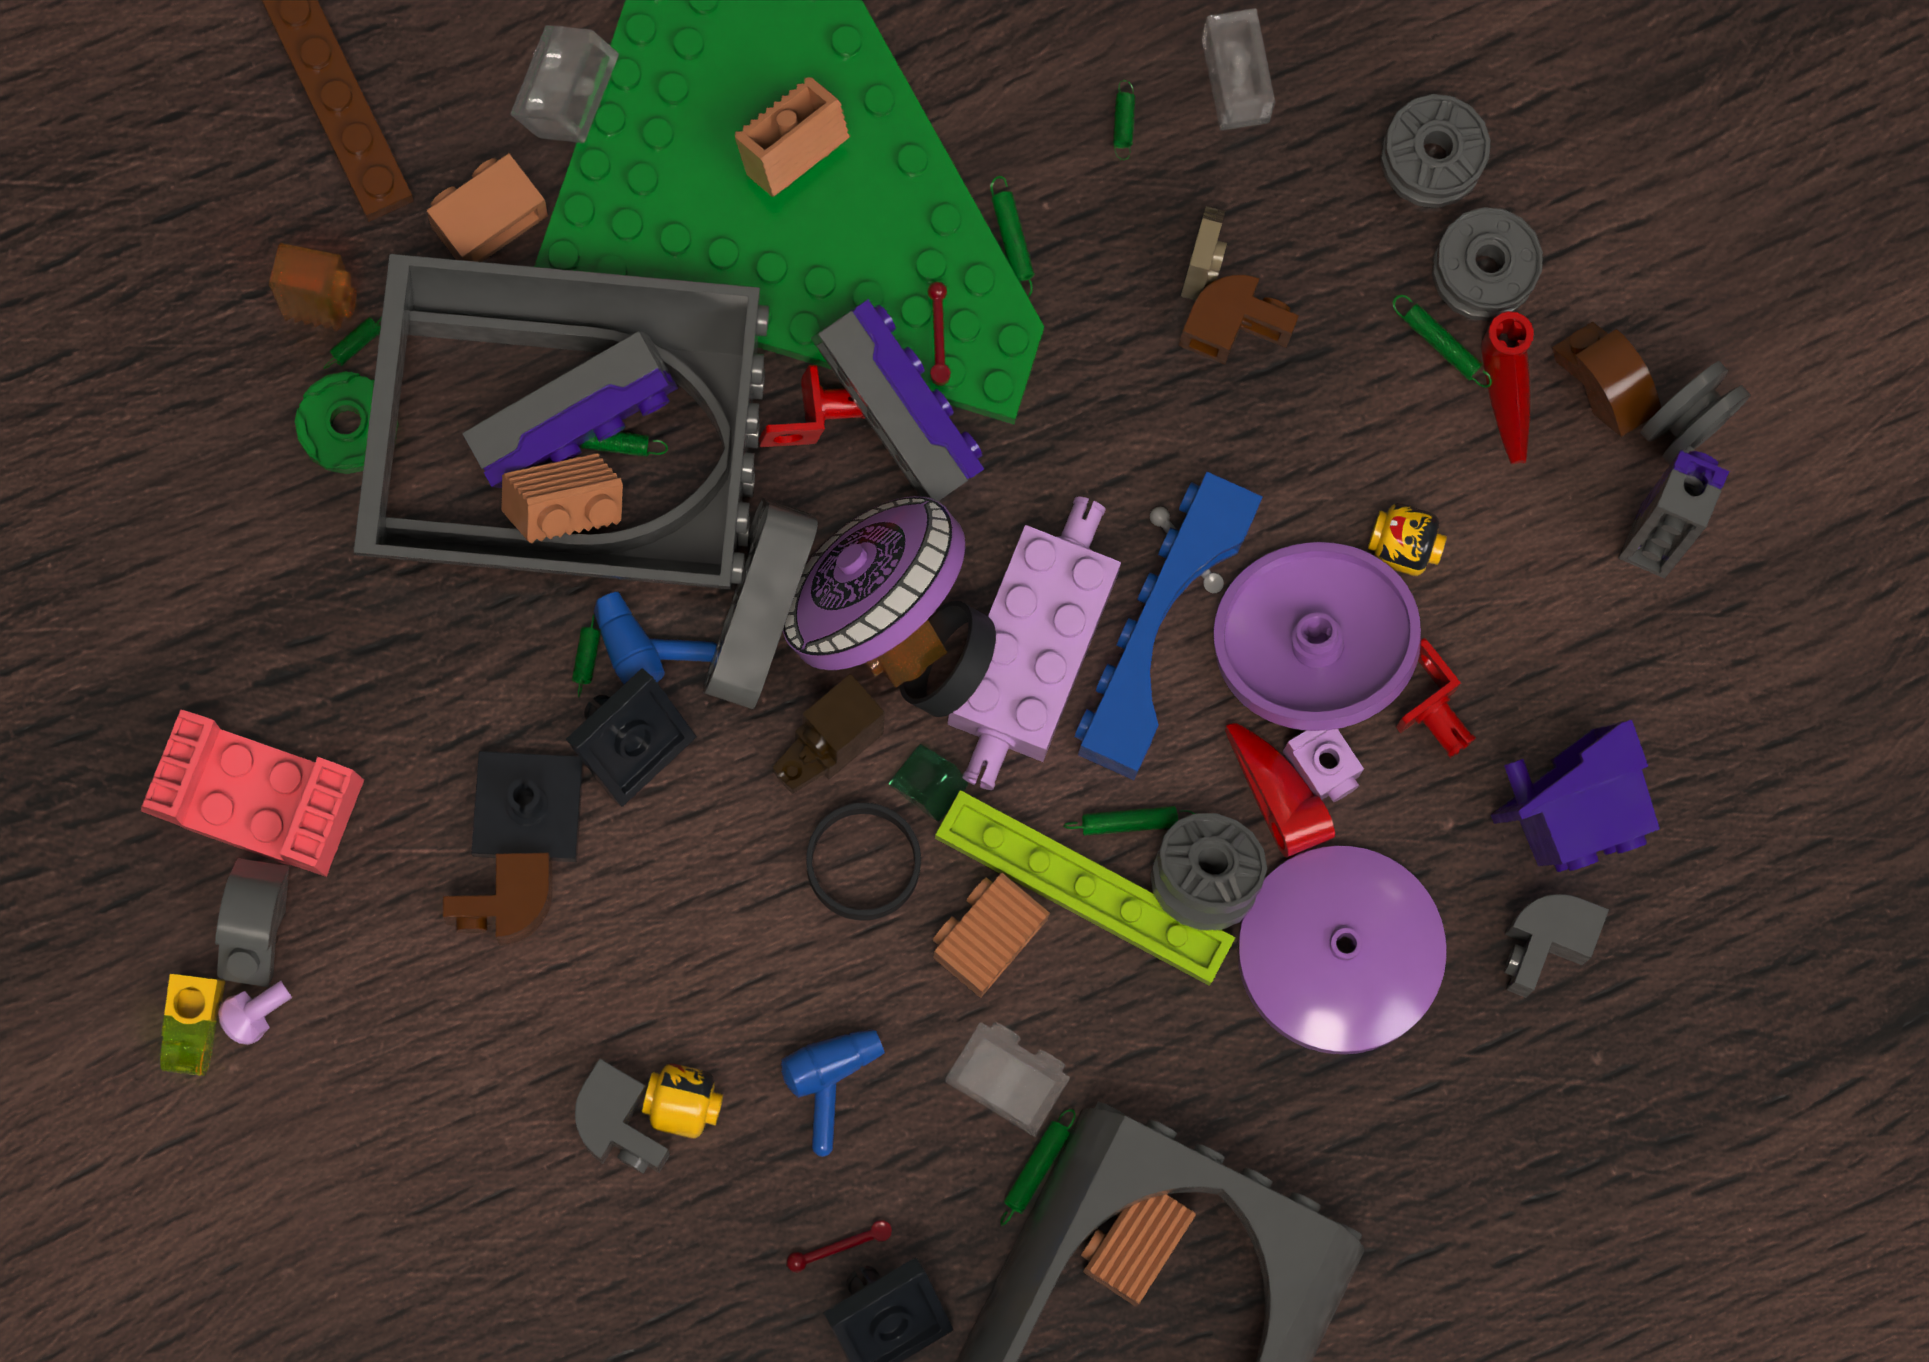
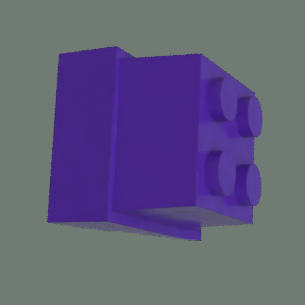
[1491,719,1660,872]

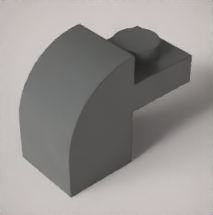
[215,858,289,987]
[1504,894,1609,998]
[575,1059,670,1174]

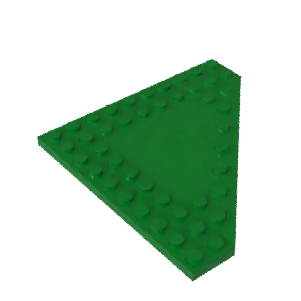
[534,0,1044,425]

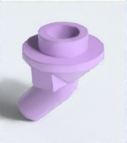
[218,980,292,1045]

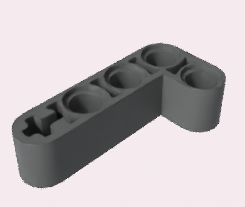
[703,498,818,709]

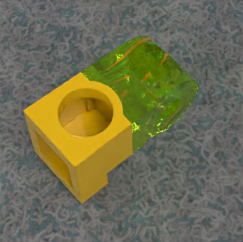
[160,974,226,1076]

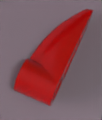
[1481,311,1534,464]
[1225,723,1335,858]

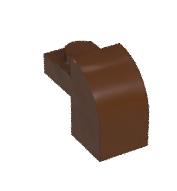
[1179,275,1299,365]
[1552,321,1662,437]
[443,853,552,945]

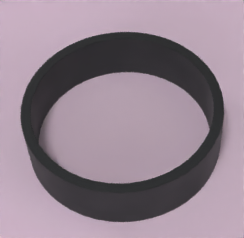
[899,601,996,717]
[806,803,921,921]

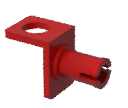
[759,365,866,447]
[1396,638,1476,759]

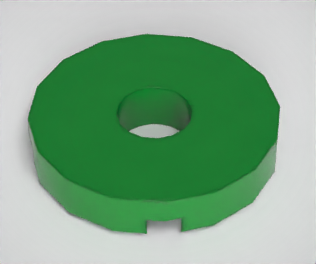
[295,371,399,474]

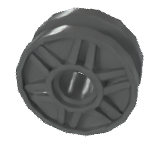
[1380,94,1491,208]
[1432,207,1543,321]
[1640,361,1751,465]
[1150,813,1267,930]

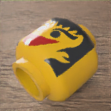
[1368,503,1447,576]
[642,1064,723,1139]

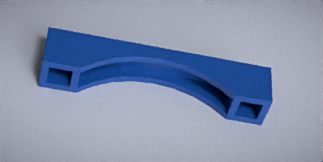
[1074,472,1263,780]

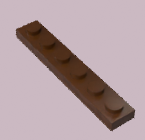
[261,0,414,222]

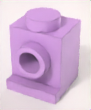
[1283,729,1364,803]

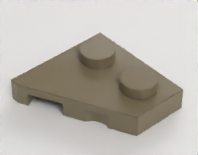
[1181,206,1227,300]

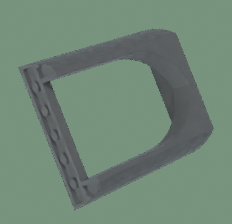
[354,254,769,589]
[956,1102,1364,1362]

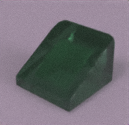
[888,744,968,821]

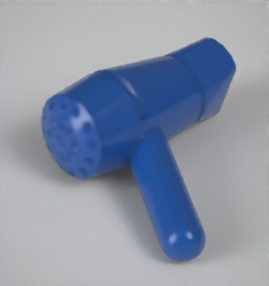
[593,592,717,685]
[781,1029,885,1157]

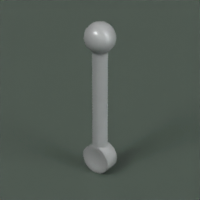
[1150,506,1224,593]

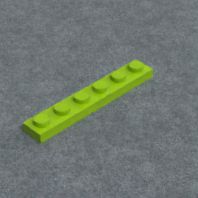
[935,790,1235,986]

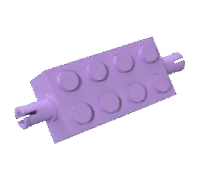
[948,497,1121,790]

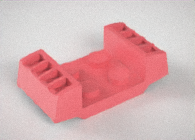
[141,710,364,877]

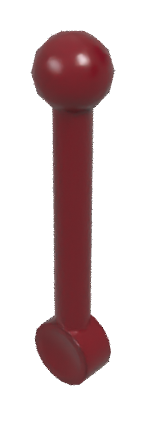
[927,281,951,386]
[786,1220,892,1273]

